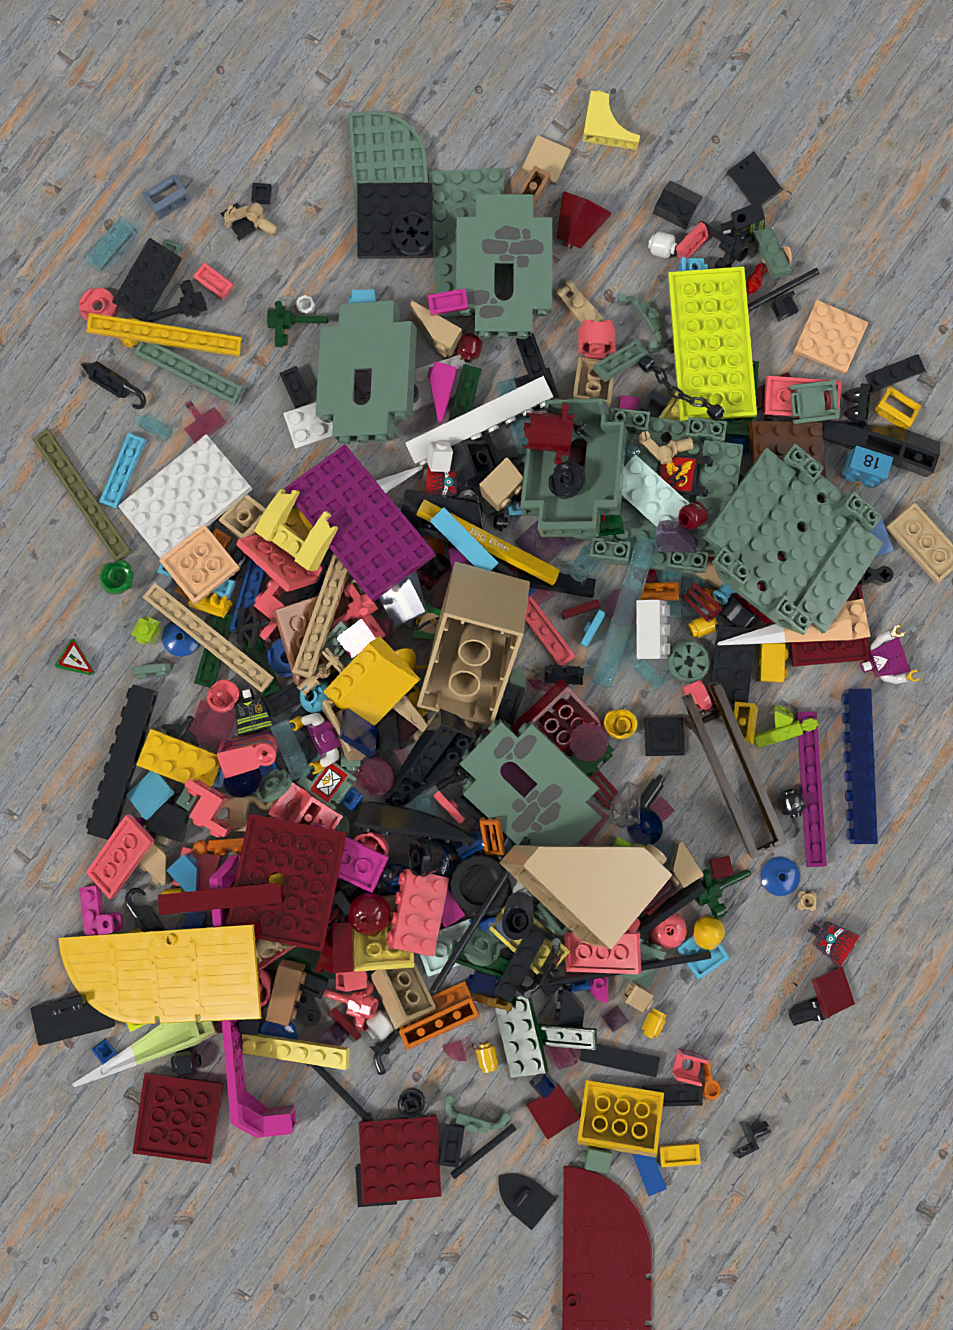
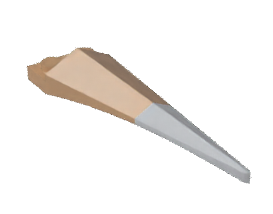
[717,599,870,645]

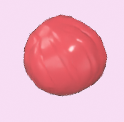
[207,679,239,713]

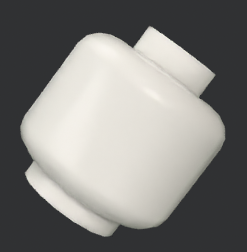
[648,231,678,259]
[366,1010,395,1040]

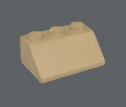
[322,700,376,761]
[371,962,437,1029]

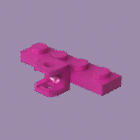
[79,885,124,936]

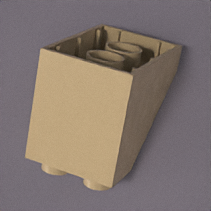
[417,562,530,725]
[500,843,672,950]

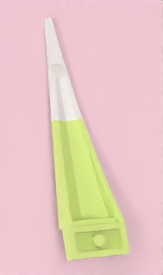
[72,1014,218,1087]

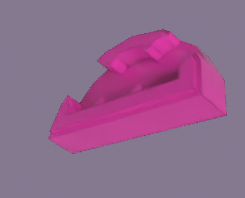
[589,977,609,1003]

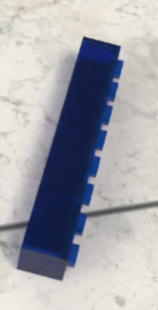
[841,688,878,844]

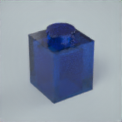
[467,970,497,997]

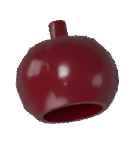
[348,892,391,936]

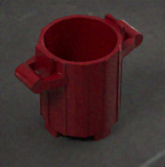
[522,402,576,465]

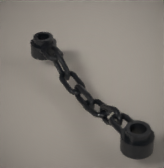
[638,356,725,422]

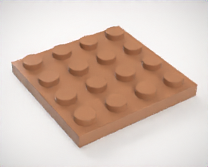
[273,592,356,685]

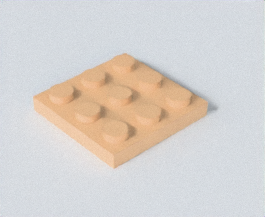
[793,300,869,375]
[159,525,240,605]

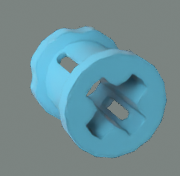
[712,582,736,605]

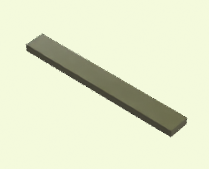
[32,428,132,562]

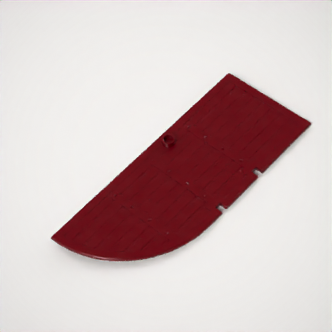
[562,1166,653,1330]

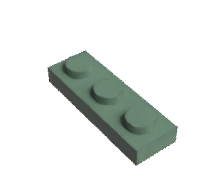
[753,227,792,279]
[593,339,649,382]

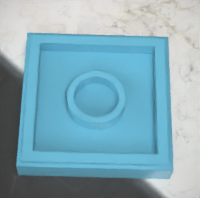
[126,771,175,820]
[676,934,730,980]

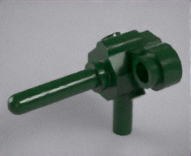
[267,300,329,348]
[695,869,751,920]

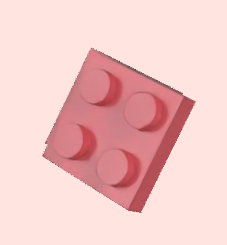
[253,578,285,644]
[184,777,234,838]
[268,782,343,830]

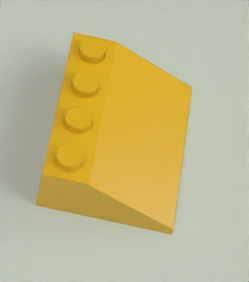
[323,636,420,728]
[577,1080,664,1158]

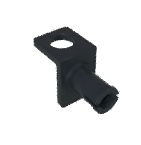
[733,1121,771,1159]

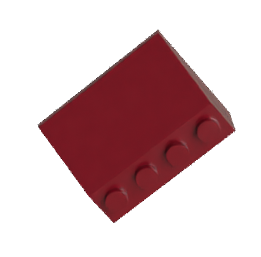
[511,679,604,757]

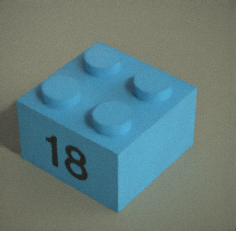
[840,446,893,488]

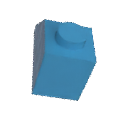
[166,853,200,892]

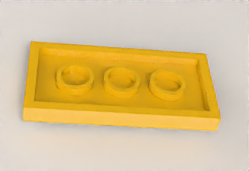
[136,729,221,787]

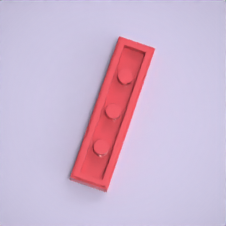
[525,596,576,666]

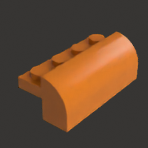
[399,981,480,1051]

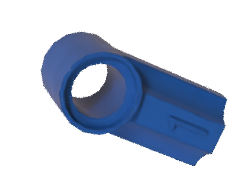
[454,828,492,859]

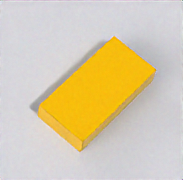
[659,1142,701,1167]

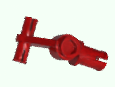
[746,264,768,314]

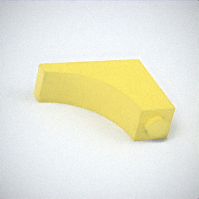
[582,90,640,150]

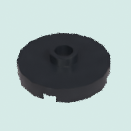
[548,461,585,499]

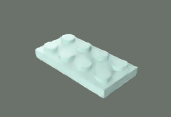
[622,455,690,536]

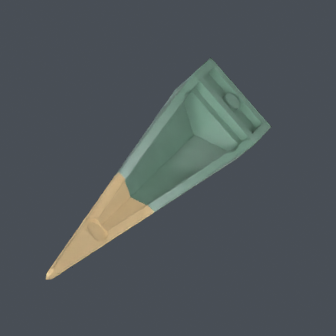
[321,621,428,732]

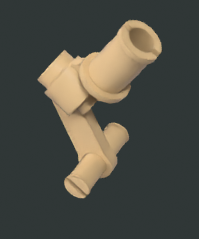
[224,203,278,237]
[638,431,693,465]
[297,647,346,696]

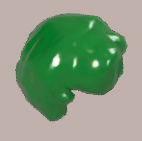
[99,560,134,595]

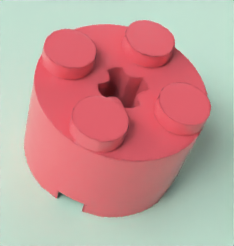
[578,320,616,359]

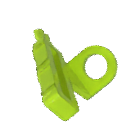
[754,705,819,748]

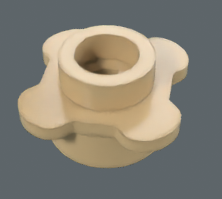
[797,891,817,911]

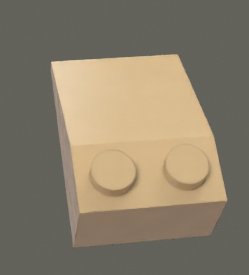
[410,301,462,358]
[572,357,614,408]

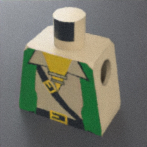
[412,603,441,641]

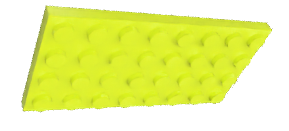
[668,267,757,421]

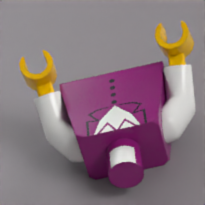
[860,624,922,684]
[289,713,341,774]

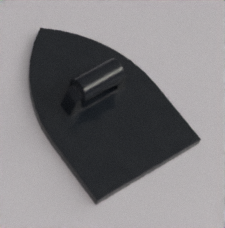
[498,1174,557,1230]

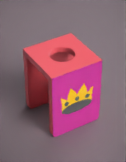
[337,615,386,658]
[672,1048,708,1086]

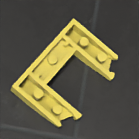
[254,489,338,571]

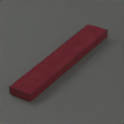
[158,882,282,915]

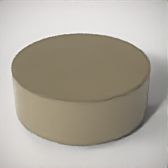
[154,834,174,847]

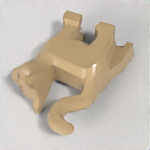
[220,793,275,831]

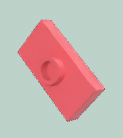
[675,222,709,260]
[193,262,235,301]
[434,791,465,824]

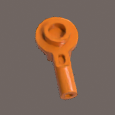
[702,1059,721,1100]

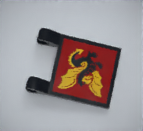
[658,455,713,497]

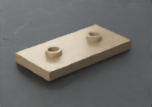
[885,502,953,584]

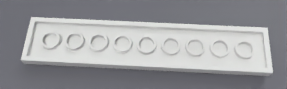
[283,355,465,450]

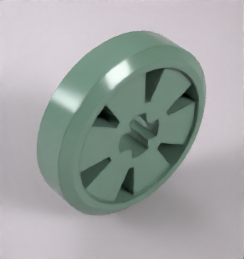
[667,640,710,683]

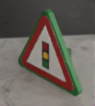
[55,639,94,675]

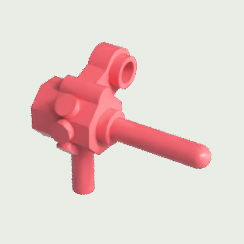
[328,581,378,634]
[322,978,378,1032]

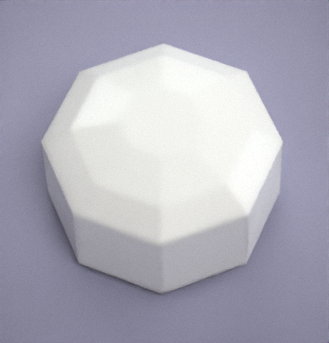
[296,295,315,315]

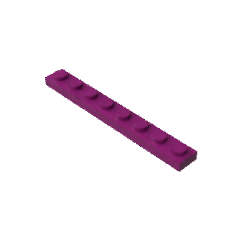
[796,711,827,867]

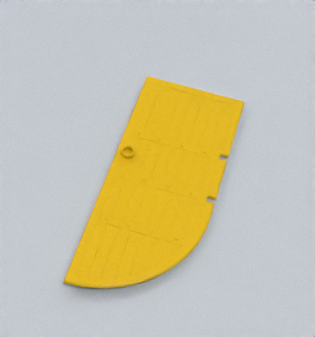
[58,924,261,1024]

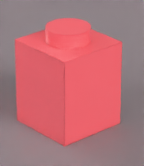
[335,970,367,992]

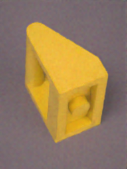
[873,386,922,430]

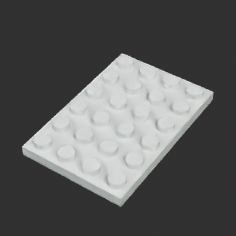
[118,434,252,559]

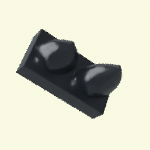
[842,383,871,424]

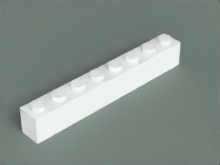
[405,376,553,466]

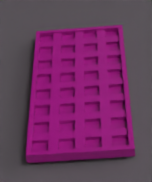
[284,444,436,602]

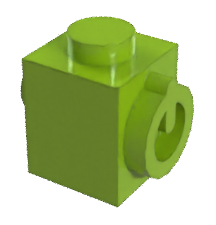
[131,615,162,645]

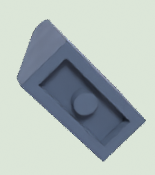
[143,174,191,220]

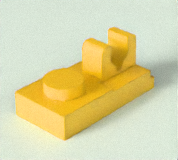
[189,593,232,618]

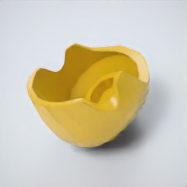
[604,709,638,740]
[694,915,725,950]

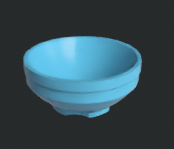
[300,678,330,713]

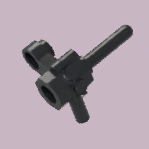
[698,221,754,269]
[147,279,208,322]

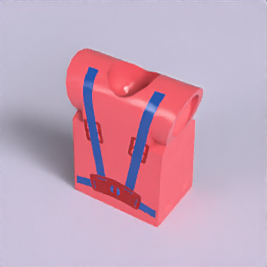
[217,730,279,778]

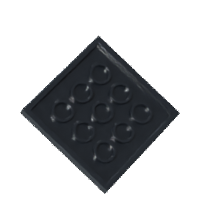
[357,183,433,259]

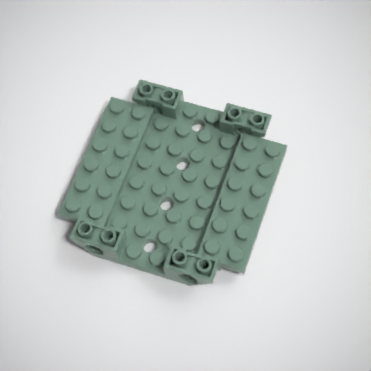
[574,408,743,574]
[702,443,884,635]

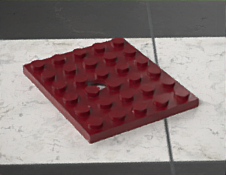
[226,813,347,952]

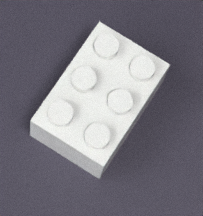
[636,600,670,659]

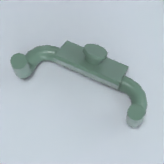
[617,294,664,353]
[444,1093,511,1134]

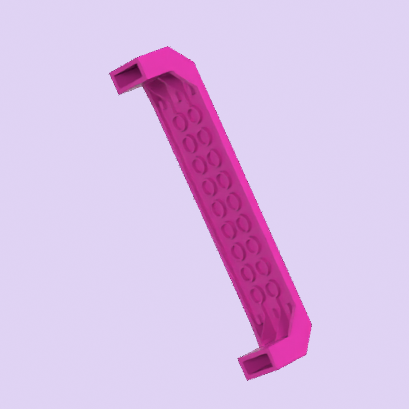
[209,854,297,1138]

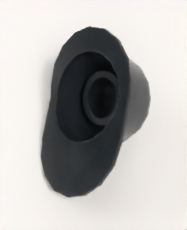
[502,892,534,940]

